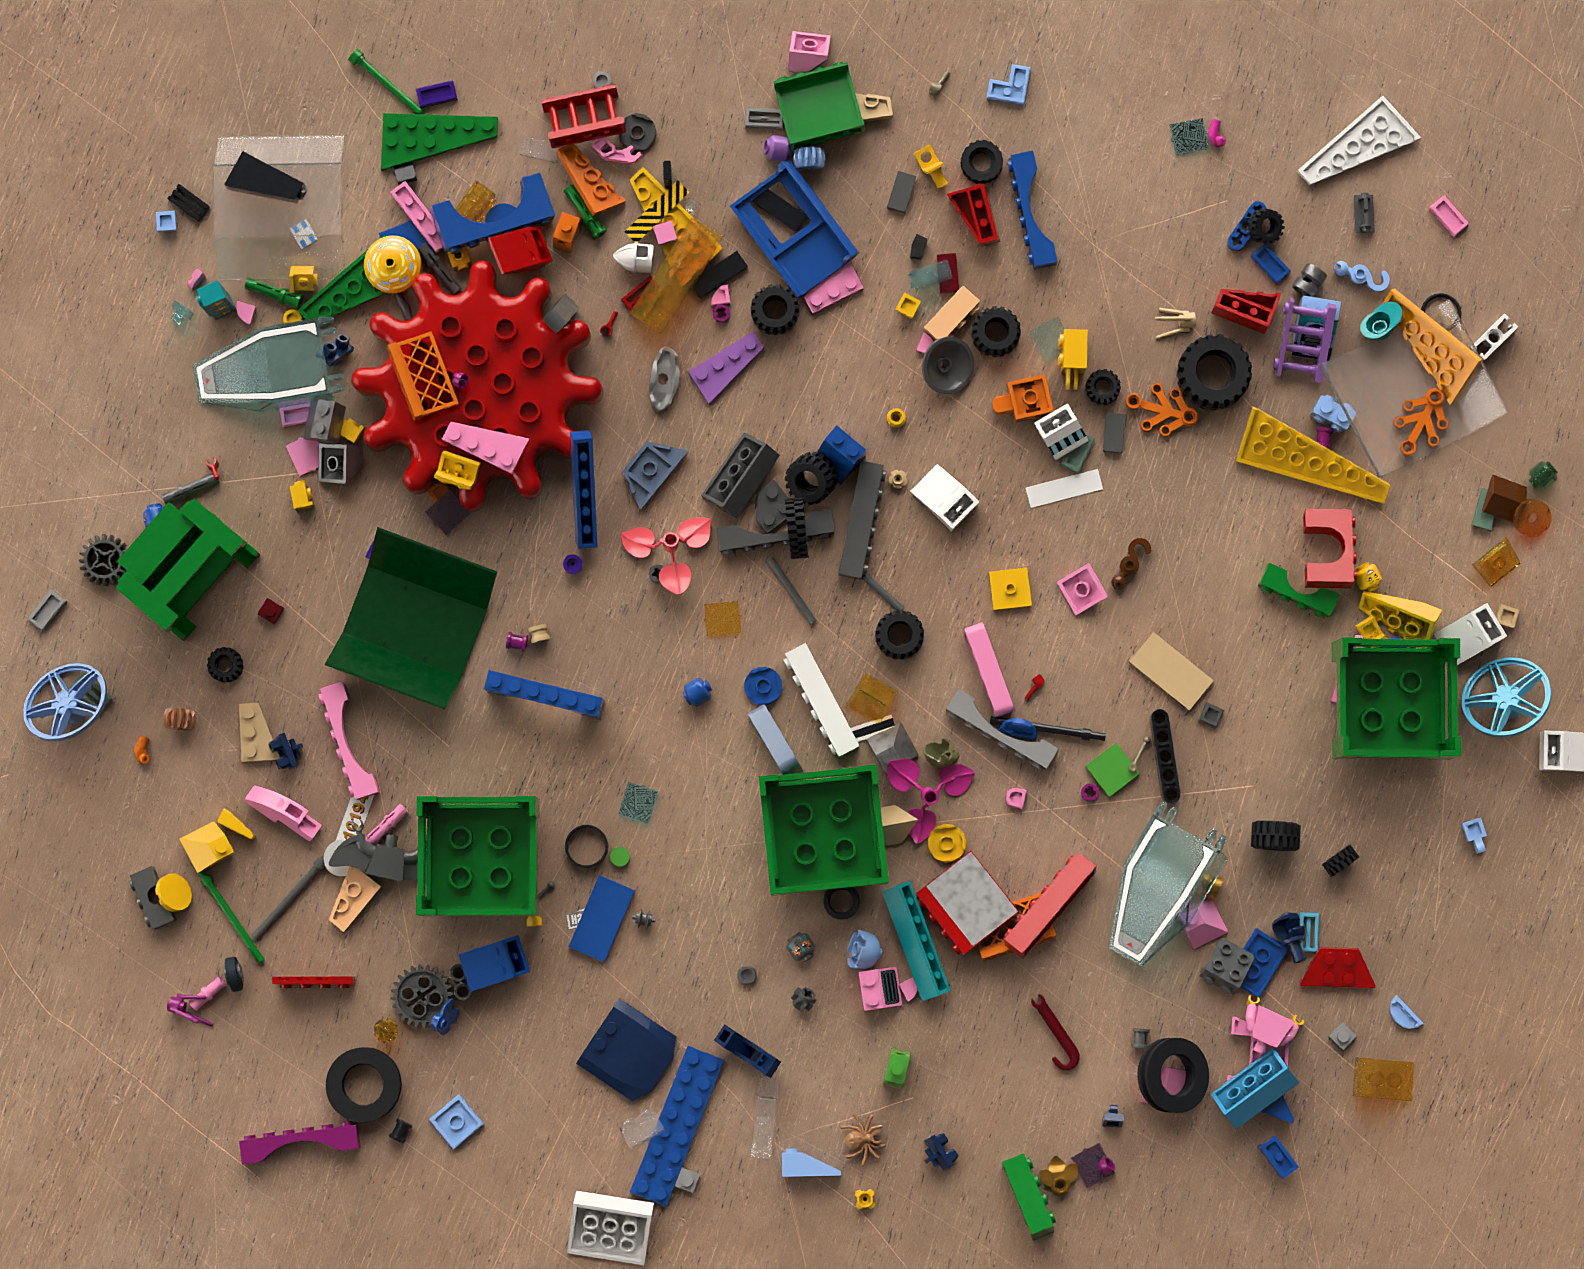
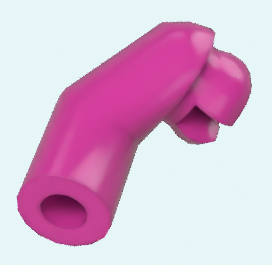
[1208,119,1226,147]

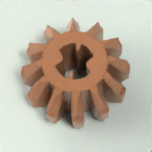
[163,708,197,731]

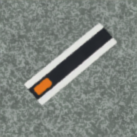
[850,715,895,742]

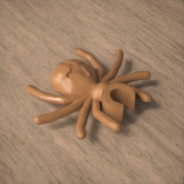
[841,1113,886,1166]

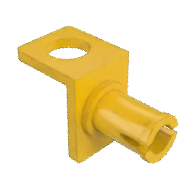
[914,145,948,189]

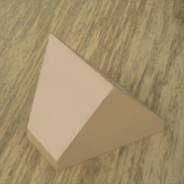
[881,805,918,846]

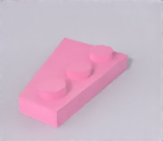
[804,262,864,315]

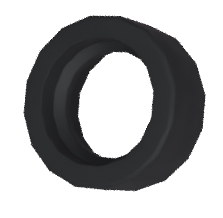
[823,887,860,920]

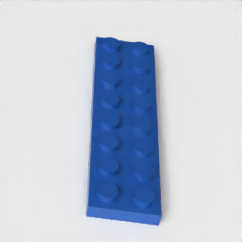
[630,1046,724,1206]

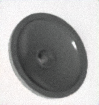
[922,336,974,394]

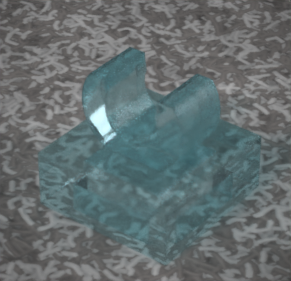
[171,301,194,324]

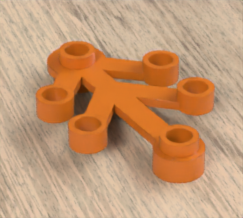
[1126,383,1199,437]
[1393,388,1449,456]

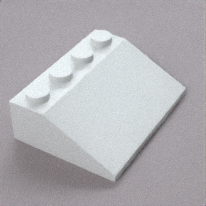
[567,1191,654,1265]

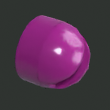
[452,372,469,389]
[1098,1157,1115,1174]

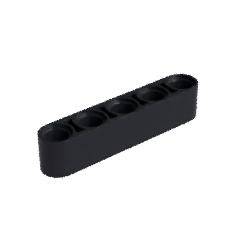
[1150,709,1180,804]

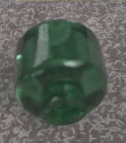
[1529,461,1558,490]

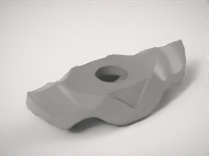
[649,347,680,412]

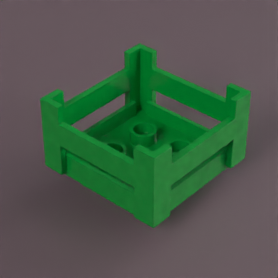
[115,498,260,641]
[1331,637,1461,760]
[759,764,889,896]
[416,796,540,916]

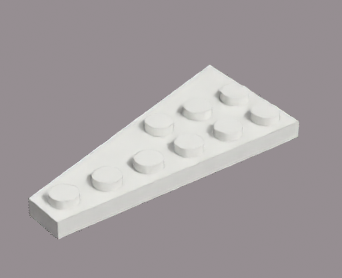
[1297,96,1421,186]

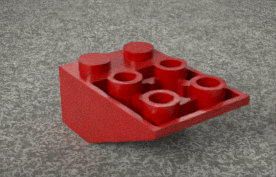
[488,226,553,274]

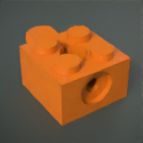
[992,374,1054,423]

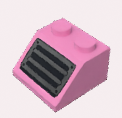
[858,966,902,1011]

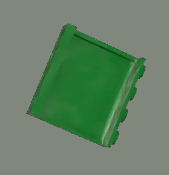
[773,62,865,151]

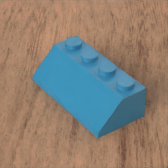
[1211,1047,1299,1129]

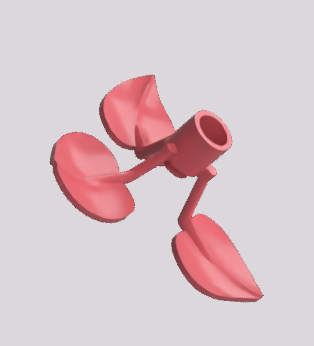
[621,517,711,595]

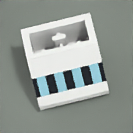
[1034,403,1089,461]

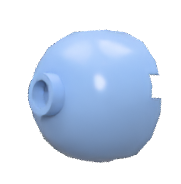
[847,930,882,970]

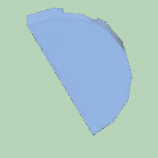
[1390,995,1424,1029]

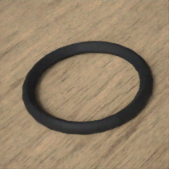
[1421,293,1462,331]

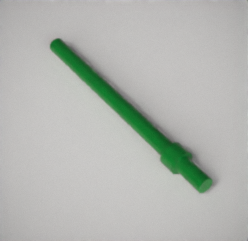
[193,867,265,964]

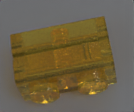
[455,180,496,222]

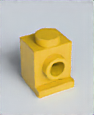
[447,247,472,271]
[289,266,318,293]
[340,418,366,445]
[290,480,315,511]

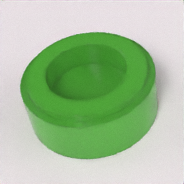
[610,847,630,867]

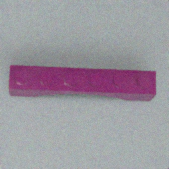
[239,1121,361,1165]

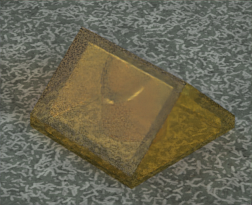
[1472,537,1520,587]
[846,672,898,724]

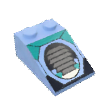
[1291,296,1341,362]

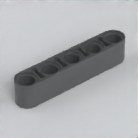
[542,294,579,333]

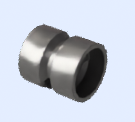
[1292,263,1327,297]

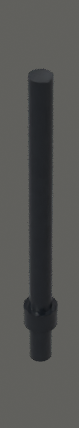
[990,716,1106,741]

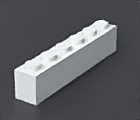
[784,643,859,758]

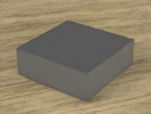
[1198,702,1224,728]

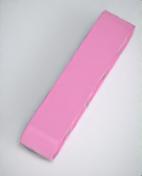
[964,622,1015,718]

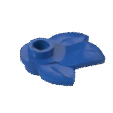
[431,998,459,1035]

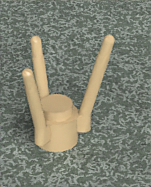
[1154,308,1196,339]

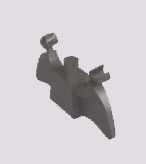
[329,819,427,884]

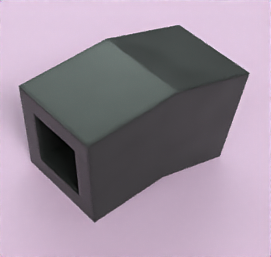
[910,234,927,260]

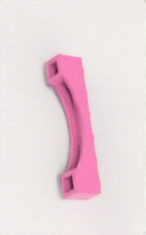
[319,682,380,800]

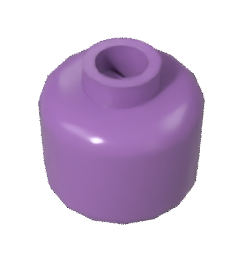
[764,135,793,161]

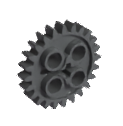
[390,964,454,1028]

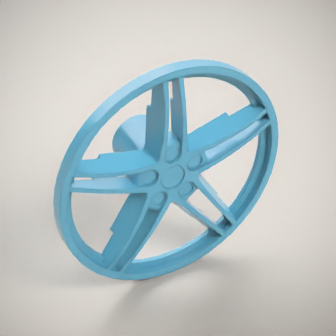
[1462,658,1552,738]

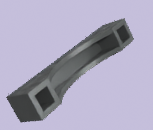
[716,509,835,555]

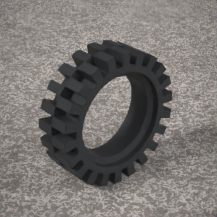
[785,498,809,559]

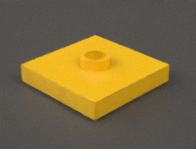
[989,568,1032,611]

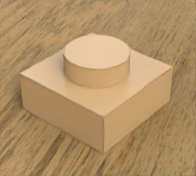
[1496,604,1519,629]

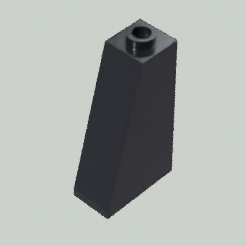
[224,151,307,204]

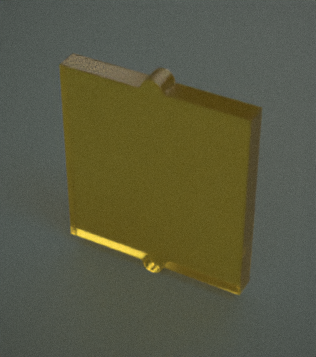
[704,601,741,636]

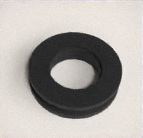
[1137,1038,1209,1113]
[326,1047,402,1122]

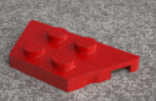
[1299,947,1376,988]

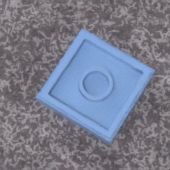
[429,1094,484,1149]

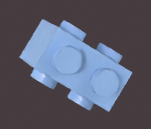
[1310,395,1356,433]

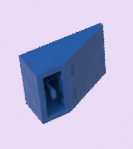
[458,935,530,992]

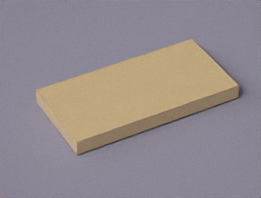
[1129,632,1214,711]

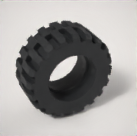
[1177,334,1252,410]

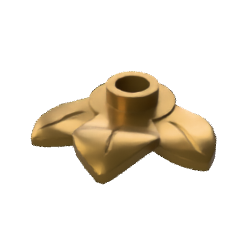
[1039,1156,1078,1195]

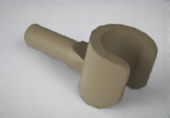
[929,71,950,95]

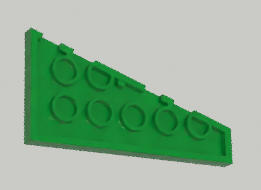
[381,113,498,171]
[298,235,394,323]

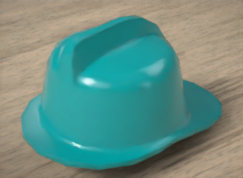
[1360,301,1402,340]

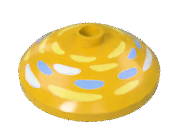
[364,236,422,294]

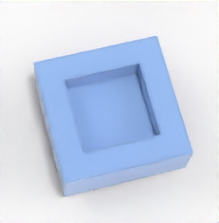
[156,211,177,232]

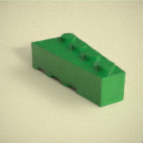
[1002,1153,1056,1241]

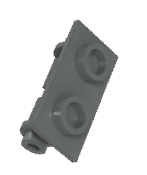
[1354,193,1375,233]

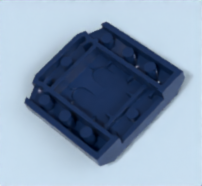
[576,998,676,1102]

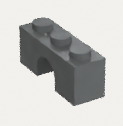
[129,866,177,929]

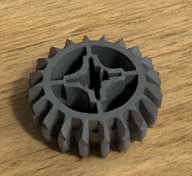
[79,534,127,586]

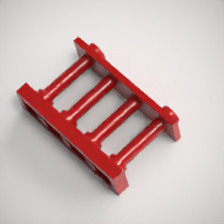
[541,84,626,149]

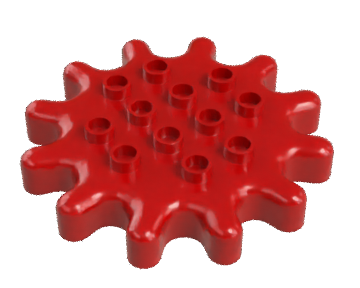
[351,260,604,512]

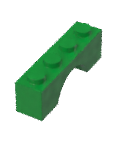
[1258,563,1340,619]

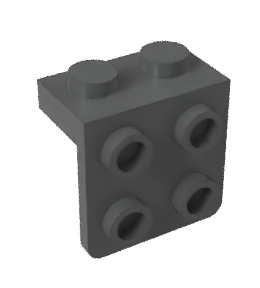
[1199,938,1254,995]

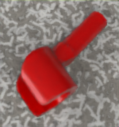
[600,311,618,337]
[205,457,219,480]
[1025,674,1045,700]

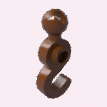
[1111,538,1151,590]

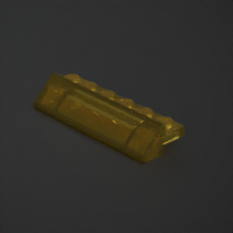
[629,218,723,334]

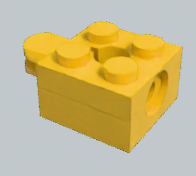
[1058,329,1088,390]

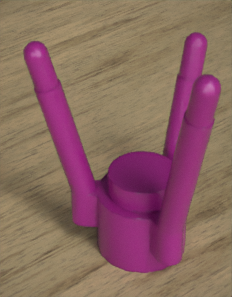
[167,993,213,1026]

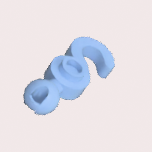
[1334,261,1390,292]

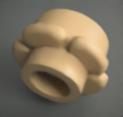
[888,470,907,489]

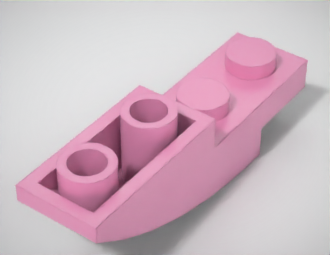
[244,786,322,842]

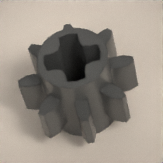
[791,987,816,1011]

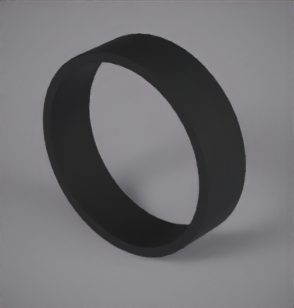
[565,825,608,868]

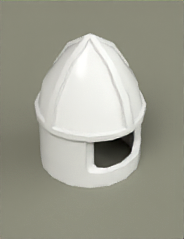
[613,242,653,274]

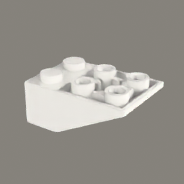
[910,464,979,532]
[1434,603,1507,665]
[1539,730,1584,772]

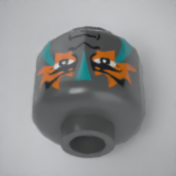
[787,932,816,962]

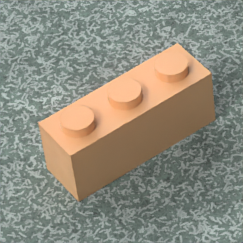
[924,286,980,341]

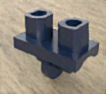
[316,333,354,367]
[268,732,303,770]
[924,1133,959,1170]

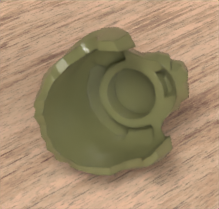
[923,738,959,768]

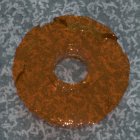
[1513,499,1552,538]

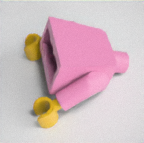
[1246,995,1304,1055]

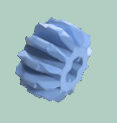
[793,147,826,170]

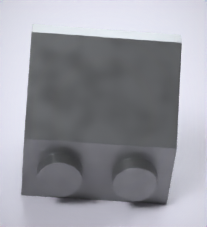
[303,400,346,444]

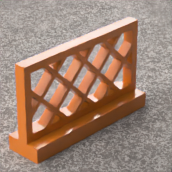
[387,331,459,421]
[977,893,1057,962]

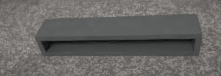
[838,461,886,580]

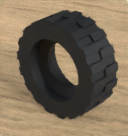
[961,140,1003,184]

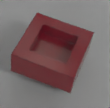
[257,598,284,624]

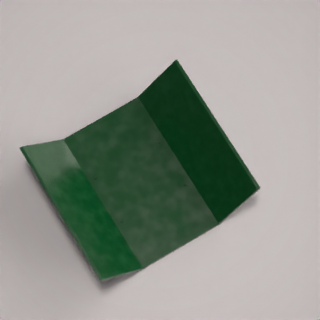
[325,527,497,710]

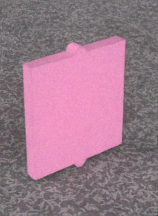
[286,437,319,476]

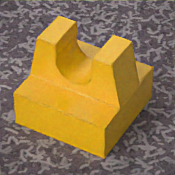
[895,293,921,319]

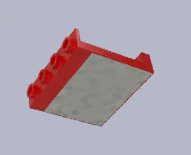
[916,851,1019,956]

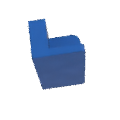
[1258,1135,1299,1179]

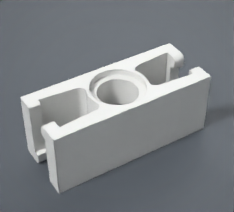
[1469,313,1518,363]

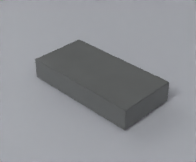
[887,171,916,213]
[1103,413,1125,453]

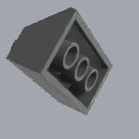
[701,433,780,518]

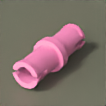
[189,976,226,1011]

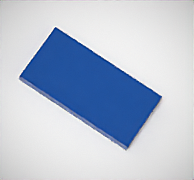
[569,875,635,962]

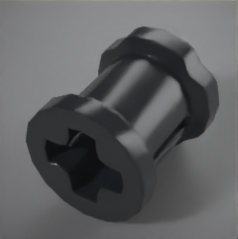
[389,1118,412,1144]

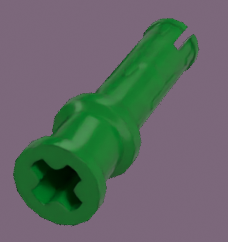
[563,184,607,240]
[245,277,304,310]

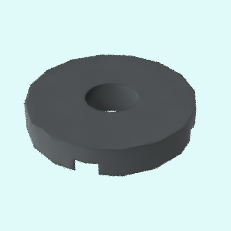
[618,113,656,152]

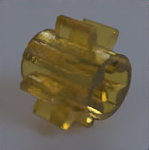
[374,1017,398,1043]

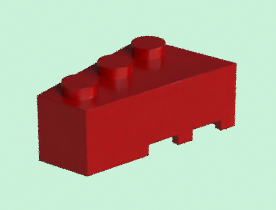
[947,184,1000,247]
[1211,289,1281,334]

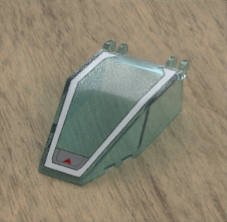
[193,317,346,412]
[1109,802,1227,967]

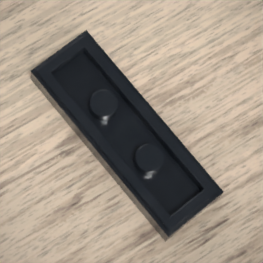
[752,183,807,232]
[689,251,748,299]

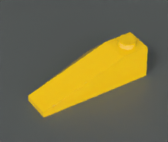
[1358,591,1442,648]

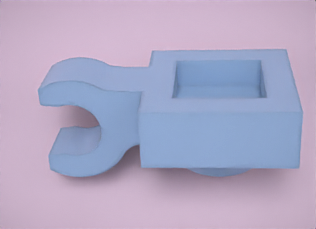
[1461,817,1487,854]

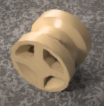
[528,624,550,644]

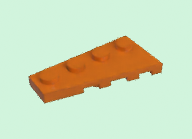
[556,144,626,216]

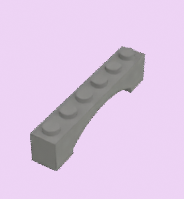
[946,689,1058,771]

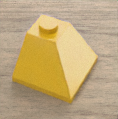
[179,821,234,873]

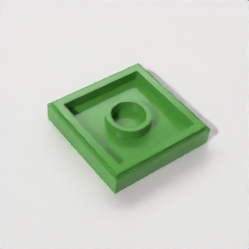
[1085,743,1140,797]

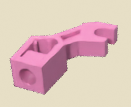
[591,137,643,165]

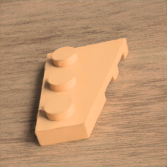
[329,866,381,932]

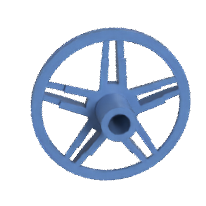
[23,663,107,741]

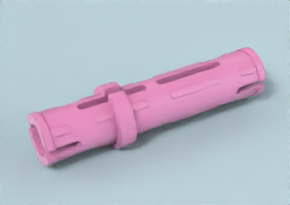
[365,803,409,845]

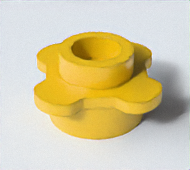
[855,1189,875,1209]

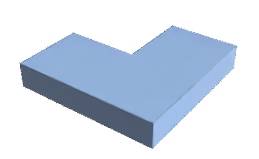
[986,64,1031,106]

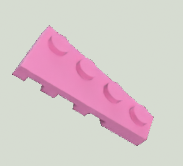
[442,422,530,474]

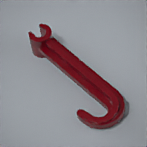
[1031,994,1080,1070]

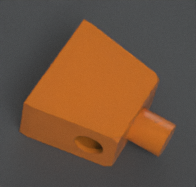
[553,212,583,253]

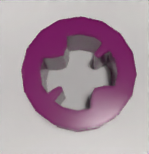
[713,304,730,323]
[1081,784,1099,801]

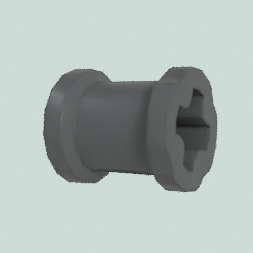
[649,564,663,584]
[1131,1028,1150,1049]

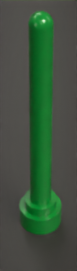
[348,48,423,114]

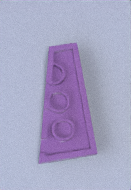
[688,331,764,404]

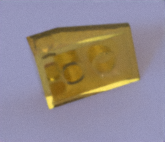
[1353,1057,1414,1101]

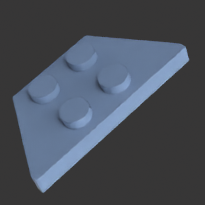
[623,441,688,510]

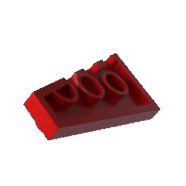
[272,976,355,988]

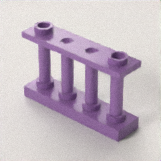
[1273,297,1337,383]

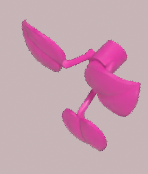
[887,759,975,844]

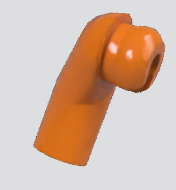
[134,735,150,764]

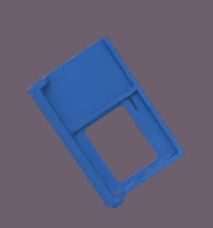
[730,160,859,297]

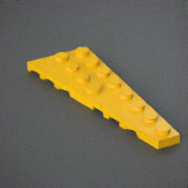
[1236,406,1390,504]

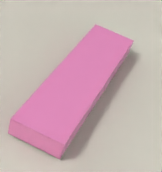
[390,181,443,254]

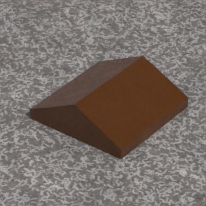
[1482,475,1527,523]

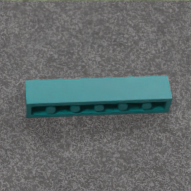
[882,881,951,1001]

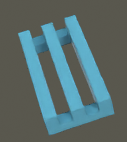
[1299,912,1319,952]

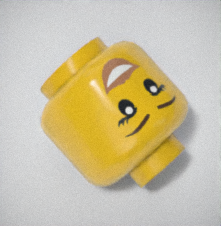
[1355,562,1382,592]

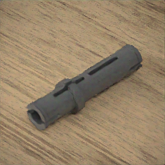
[417,243,462,295]
[161,473,220,505]

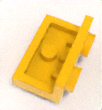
[434,450,481,490]

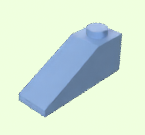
[782,1148,841,1177]

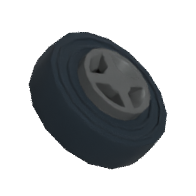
[224,957,244,992]

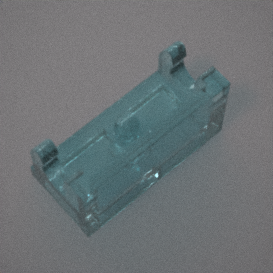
[908,260,952,290]

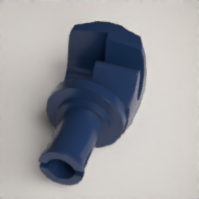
[1272,912,1306,963]

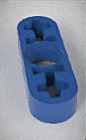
[1227,201,1267,251]

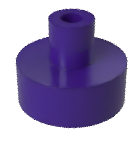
[563,554,583,574]

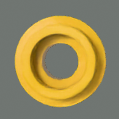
[887,408,906,428]

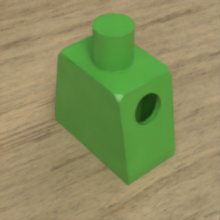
[883,1048,910,1089]

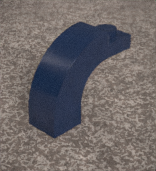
[714,1024,781,1078]

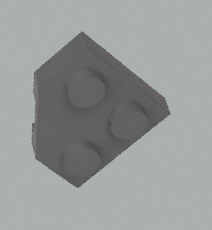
[756,480,789,534]

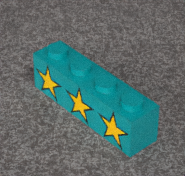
[196,280,237,320]

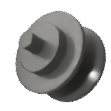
[632,909,656,929]

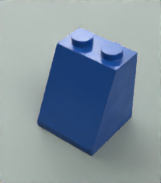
[817,425,866,485]

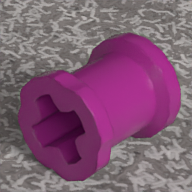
[1316,427,1334,449]
[506,632,528,652]

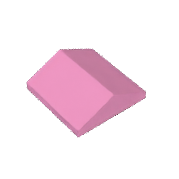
[1057,563,1108,615]

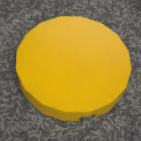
[928,824,966,863]
[155,873,192,912]

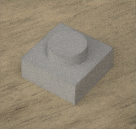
[1328,1022,1356,1050]
[675,1168,700,1193]

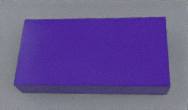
[416,80,458,108]

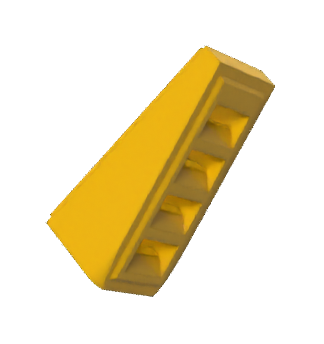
[217,808,256,840]

